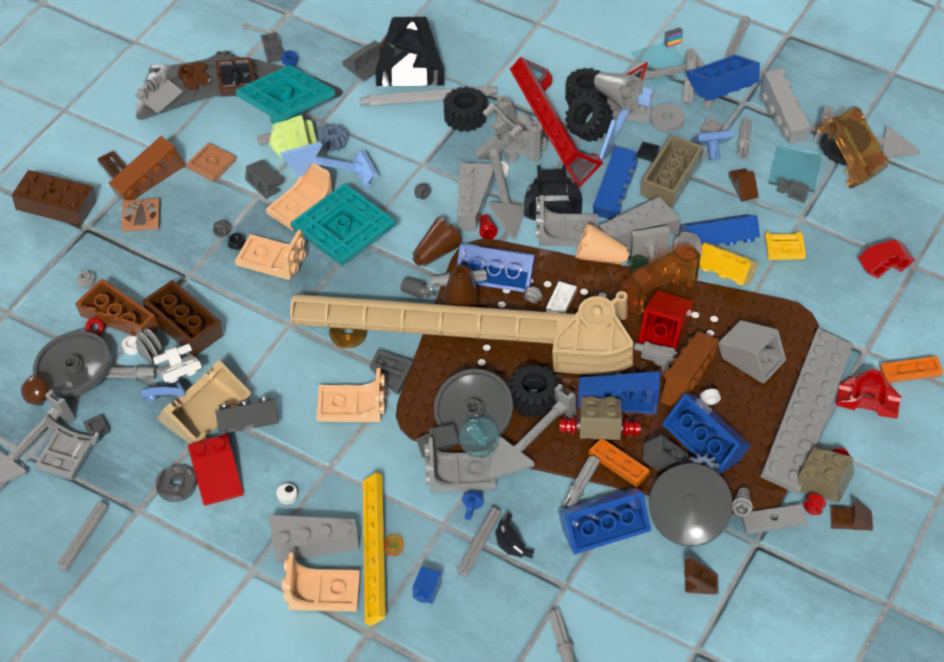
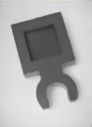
[776,178,810,203]

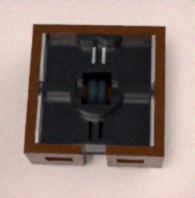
[216,58,254,97]

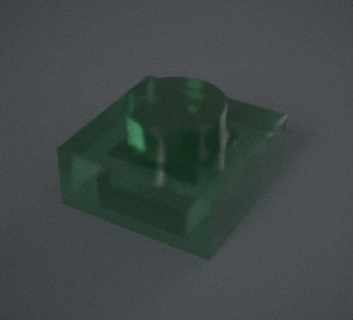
[627,255,650,272]

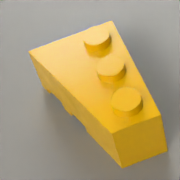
[698,242,759,286]

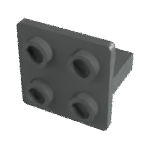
[342,40,380,81]

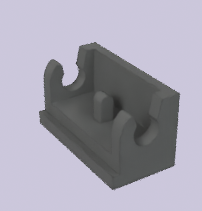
[245,160,284,200]

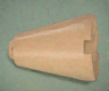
[575,224,629,265]

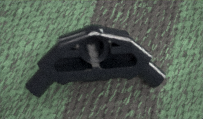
[495,513,534,558]

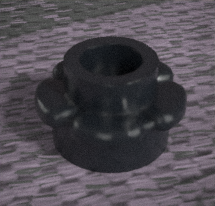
[228,233,246,250]

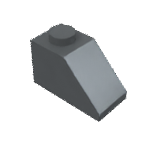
[643,435,688,470]

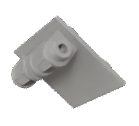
[135,71,183,114]

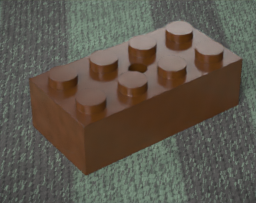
[12,170,97,226]
[142,280,223,357]

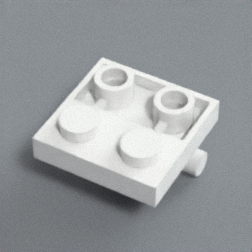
[152,344,202,383]

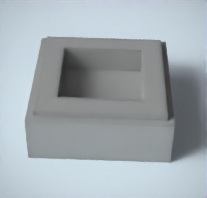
[700,117,724,133]

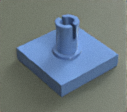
[691,130,734,160]

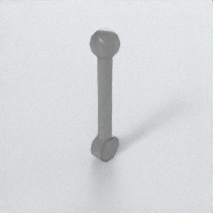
[242,23,274,34]

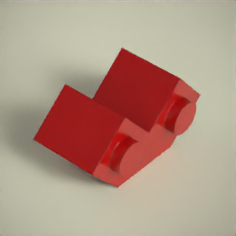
[858,239,915,279]

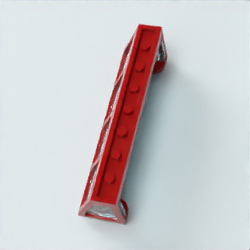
[510,57,603,188]

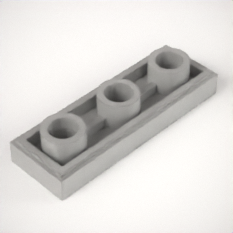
[741,504,807,534]

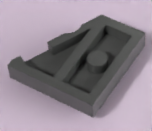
[370,350,414,395]

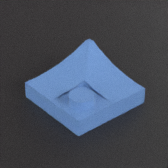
[140,381,185,402]

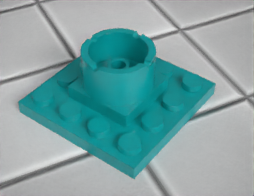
[236,65,335,124]
[290,183,396,266]

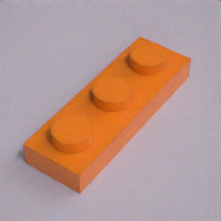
[880,356,943,383]
[589,439,650,487]

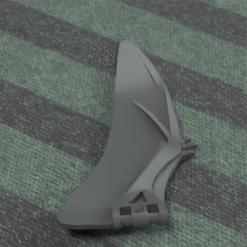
[136,50,343,120]

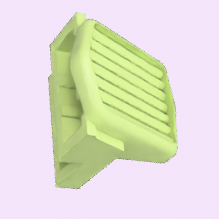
[269,116,317,159]

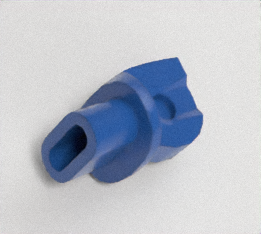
[462,490,484,520]

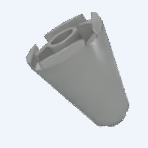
[594,72,643,110]

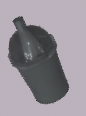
[401,277,436,300]

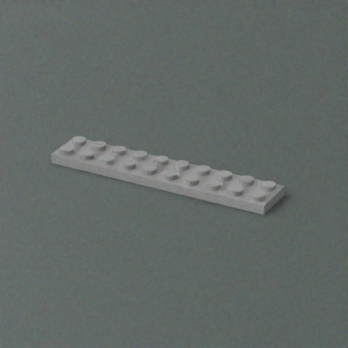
[760,328,853,494]

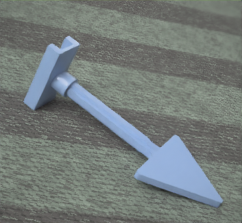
[599,87,653,160]
[280,142,378,188]

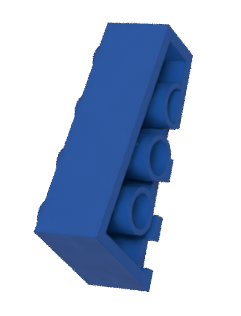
[593,146,638,220]
[577,372,660,414]

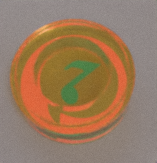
[384,535,404,557]

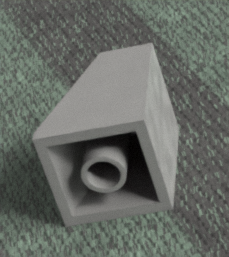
[718,320,787,383]

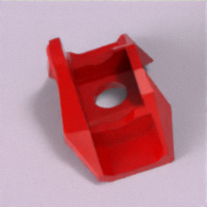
[836,369,901,419]

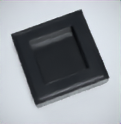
[637,142,659,162]

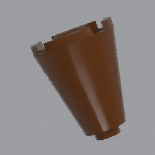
[412,217,462,267]
[442,265,480,307]

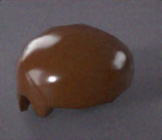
[21,375,49,406]

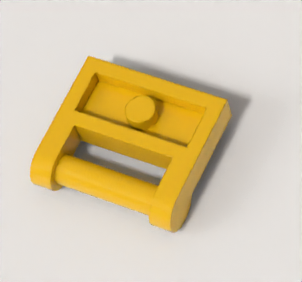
[764,232,806,260]

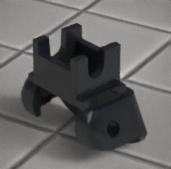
[524,165,582,221]

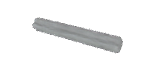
[57,502,108,571]
[457,507,501,577]

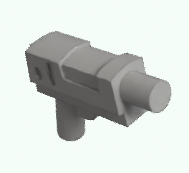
[634,341,678,376]

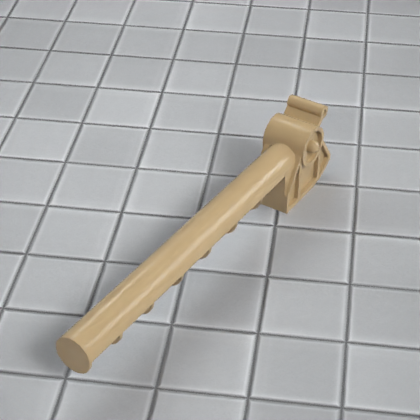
[290,291,633,375]

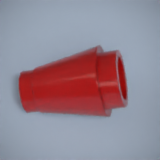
[479,214,497,239]

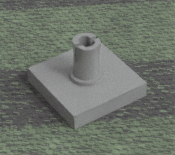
[630,226,670,264]

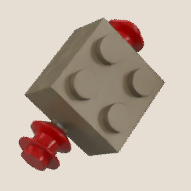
[560,396,641,440]
[798,447,854,515]

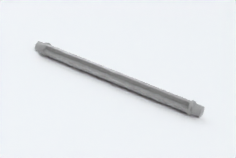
[704,16,750,109]
[360,86,497,106]

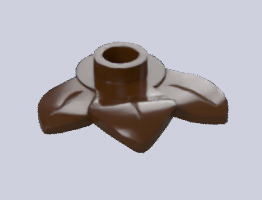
[177,62,211,91]

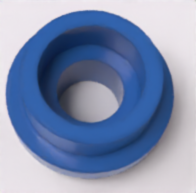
[281,50,298,66]

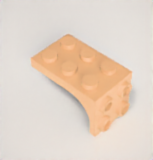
[266,164,332,231]
[235,230,306,280]
[317,368,386,422]
[282,552,360,612]

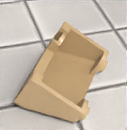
[157,360,252,444]

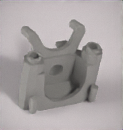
[482,96,547,163]

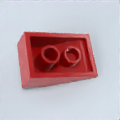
[187,434,244,506]

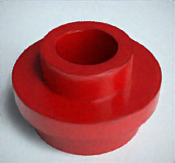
[85,317,105,336]

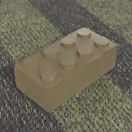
[640,135,704,208]

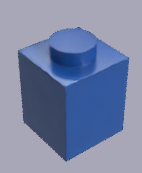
[412,566,442,604]

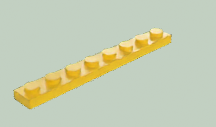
[363,472,386,626]

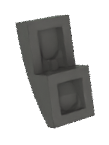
[260,32,283,63]

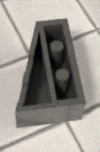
[215,396,279,435]

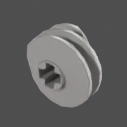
[135,328,162,365]

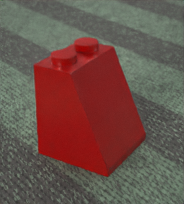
[638,290,694,351]

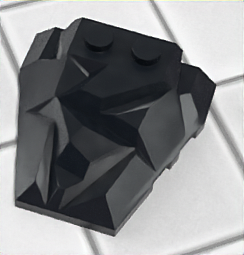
[376,17,444,86]

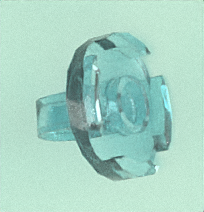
[459,418,500,458]

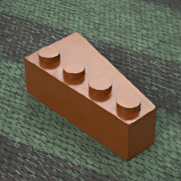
[109,136,185,200]
[75,278,160,336]
[661,331,719,408]

